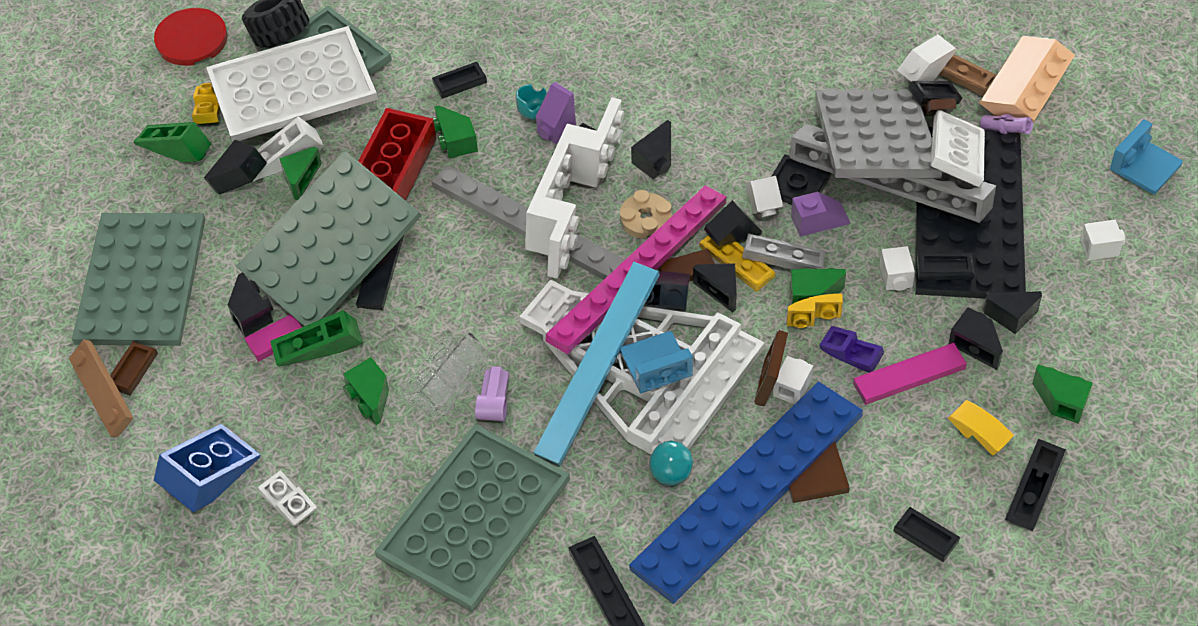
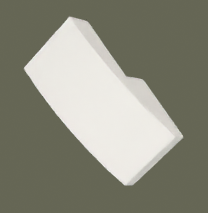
[258,470,317,527]

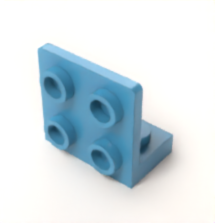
[1110,119,1183,194]
[620,331,693,394]

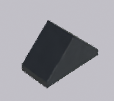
[704,200,762,246]
[693,263,737,313]
[983,291,1042,334]

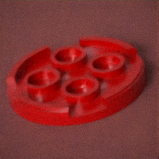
[154,8,228,66]

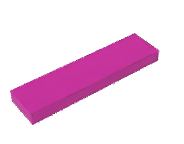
[853,343,967,405]

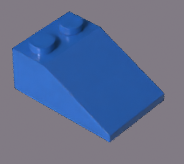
[154,424,261,512]

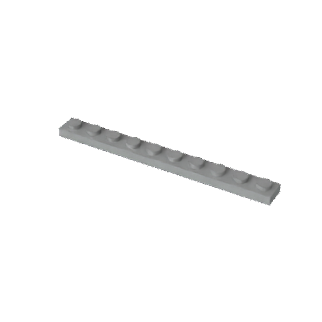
[432,165,625,280]

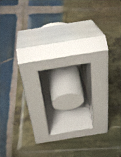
[897,35,957,82]

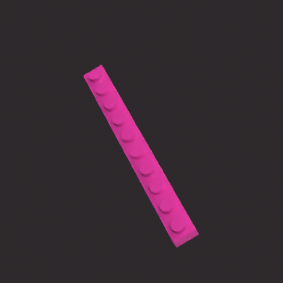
[545,185,727,355]

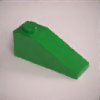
[133,122,212,162]
[270,310,363,367]

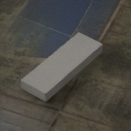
[742,234,826,269]

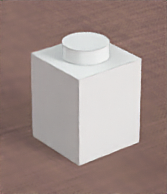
[746,176,783,218]
[1080,219,1125,261]
[879,246,915,291]
[773,356,813,404]

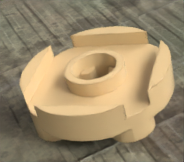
[620,190,672,239]

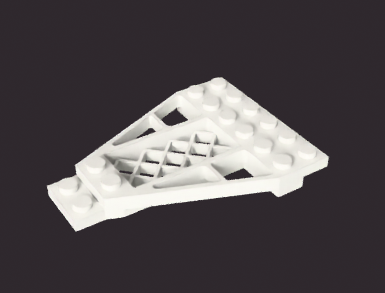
[520,280,764,454]

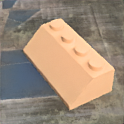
[979,36,1075,121]

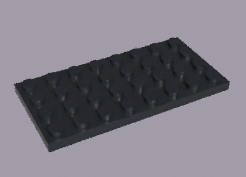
[915,127,1026,299]

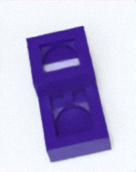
[819,326,884,373]

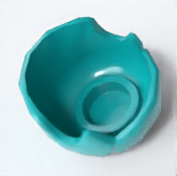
[516,84,547,119]
[649,440,693,486]

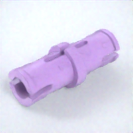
[980,114,1033,134]

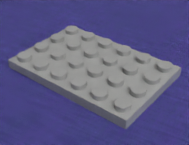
[815,89,942,178]

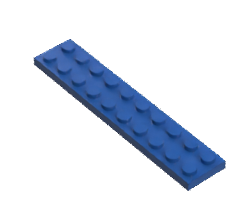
[629,381,863,604]

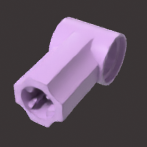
[475,367,509,422]

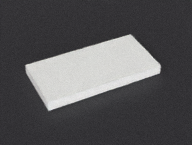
[931,110,985,187]

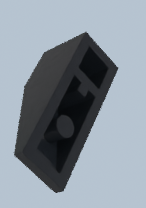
[1005,438,1067,531]

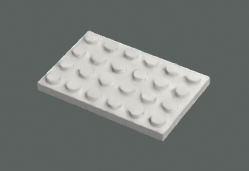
[206,26,378,142]

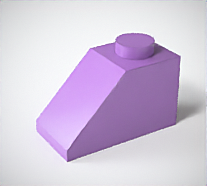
[536,82,576,144]
[791,192,850,237]

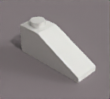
[253,117,324,181]

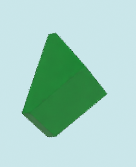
[279,147,322,200]

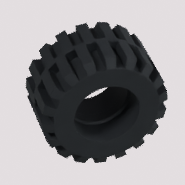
[242,0,310,48]

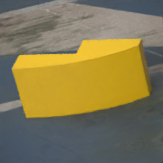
[192,83,221,124]
[787,294,843,328]
[948,400,1014,456]

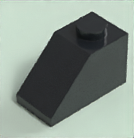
[631,120,671,179]
[204,140,267,195]
[948,307,1003,370]

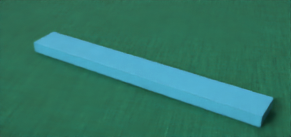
[533,262,659,467]

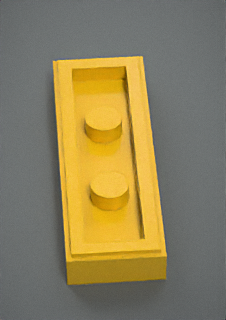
[699,235,775,292]

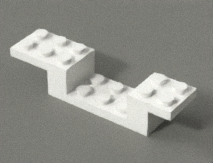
[525,97,624,279]

